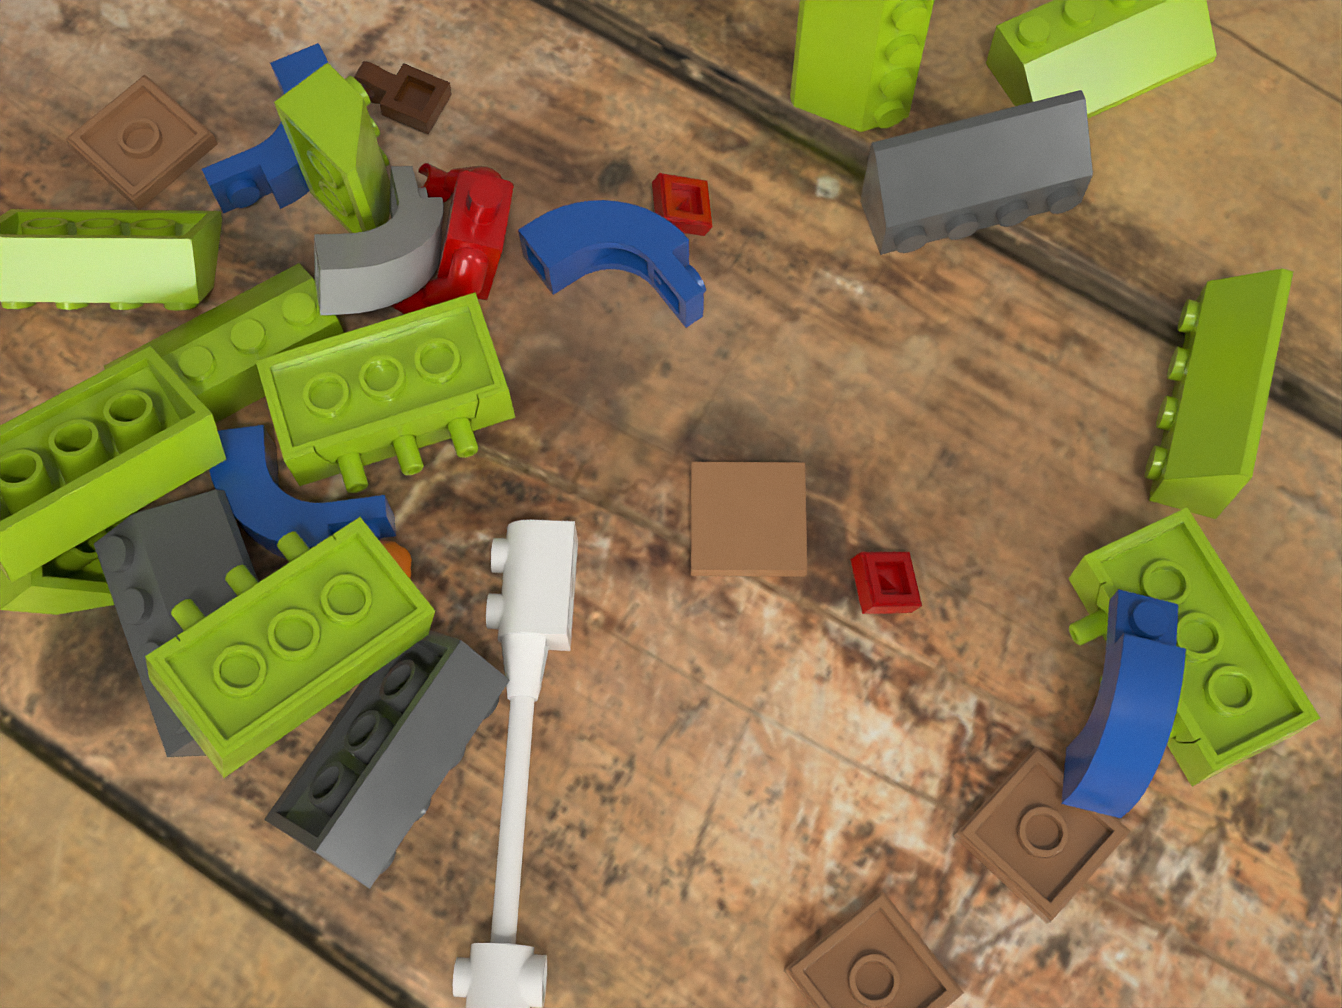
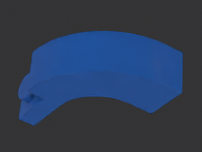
[202,43,328,214]
[518,200,706,328]
[209,425,396,559]
[1061,589,1186,818]

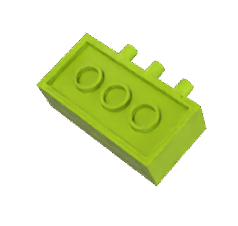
[255,293,515,493]
[1068,507,1321,787]
[145,517,435,778]

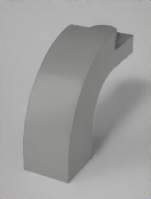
[314,166,443,315]

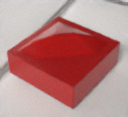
[652,173,713,236]
[850,552,922,614]

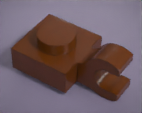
[354,61,452,135]

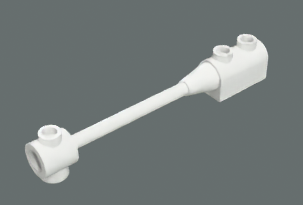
[453,520,578,1008]

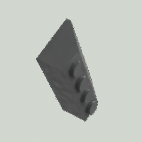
[860,90,1093,255]
[94,489,259,757]
[264,630,510,889]

